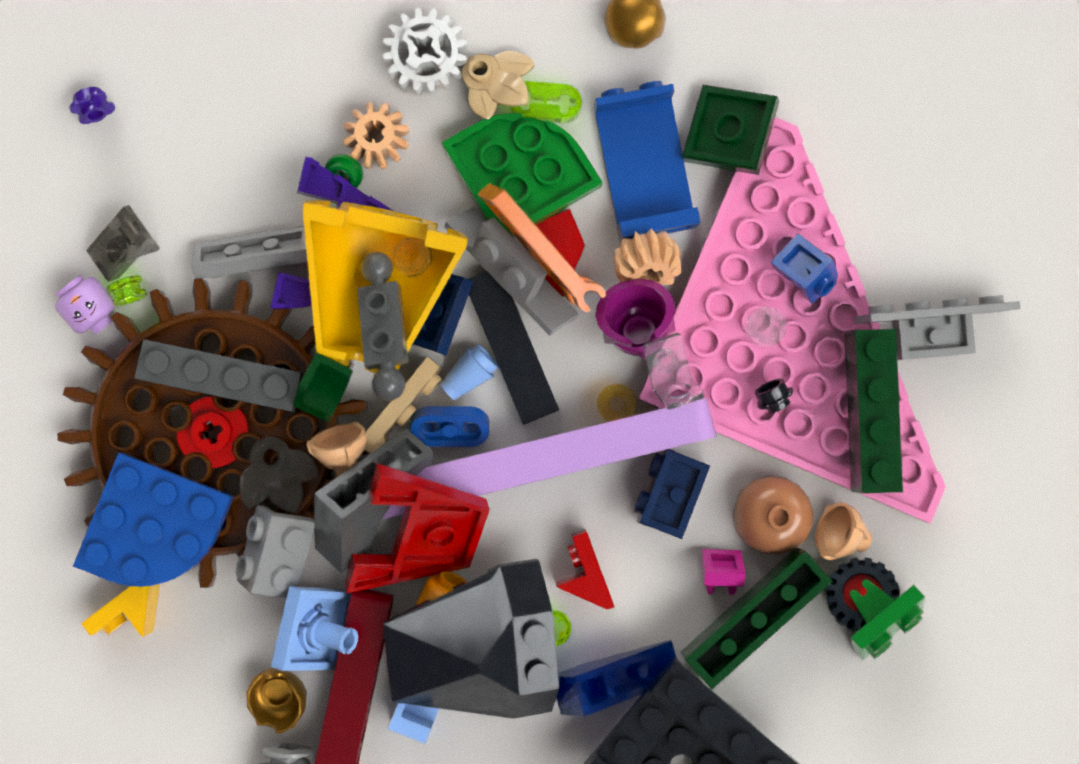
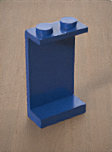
[594,81,701,243]

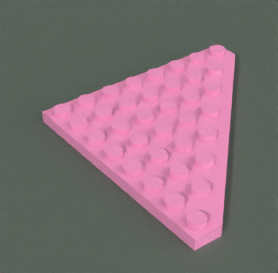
[638,117,946,523]

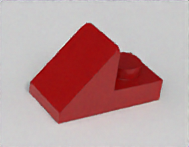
[556,529,615,610]

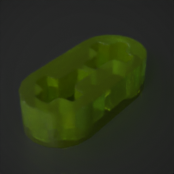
[509,81,582,123]

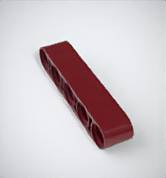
[315,589,394,764]

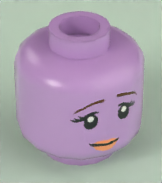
[55,275,116,335]

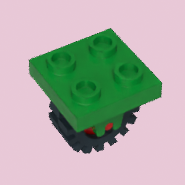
[826,557,925,660]

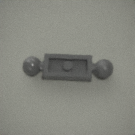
[357,252,409,401]

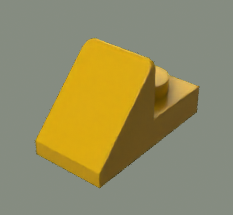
[81,584,160,637]

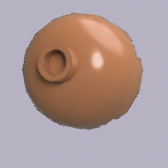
[733,476,814,555]

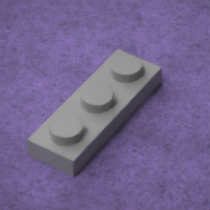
[192,226,308,279]

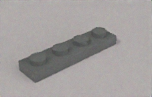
[134,339,303,413]

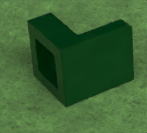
[293,352,353,423]

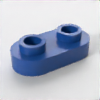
[410,406,490,447]

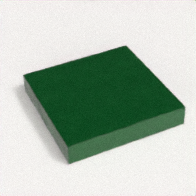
[682,84,780,175]

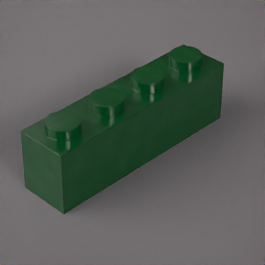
[845,329,903,494]
[680,547,833,690]

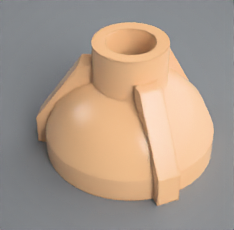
[307,422,367,477]
[815,502,872,561]

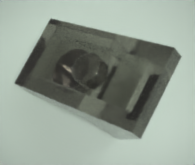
[86,205,160,282]

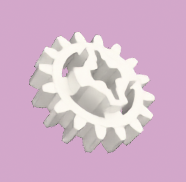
[383,8,468,96]

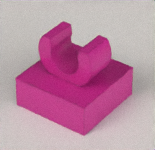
[701,549,746,595]

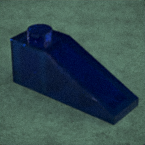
[556,640,677,717]

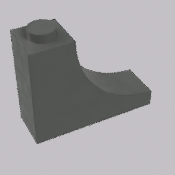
[314,429,434,573]

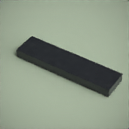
[468,271,559,425]

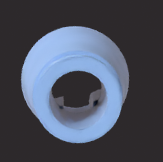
[440,344,499,400]

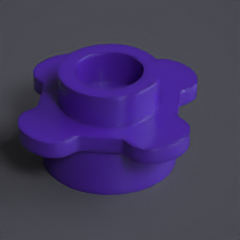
[69,87,115,124]

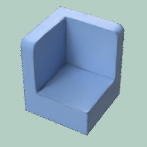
[388,703,439,744]

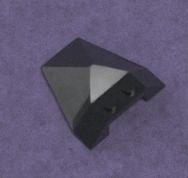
[383,558,559,719]

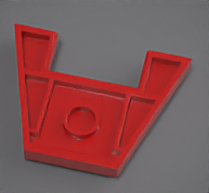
[344,463,490,594]

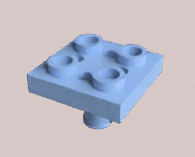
[271,586,358,671]

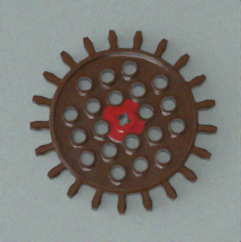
[57,278,369,588]

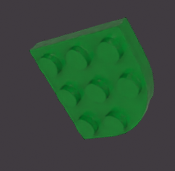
[441,113,603,238]

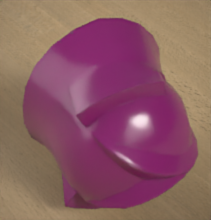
[595,279,676,359]

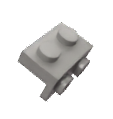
[236,505,315,598]

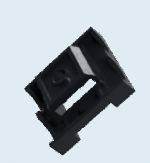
[584,656,799,764]

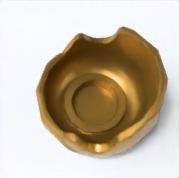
[604,0,666,49]
[246,668,307,734]

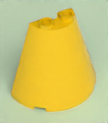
[302,200,468,373]

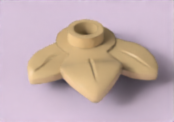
[462,51,534,120]

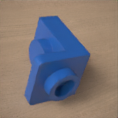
[771,234,838,304]

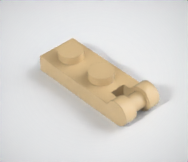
[365,356,442,453]

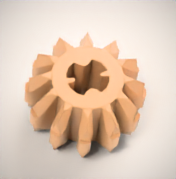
[343,102,410,170]
[614,228,682,285]

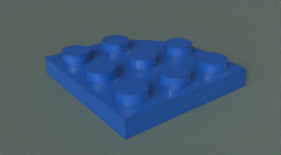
[73,453,234,587]

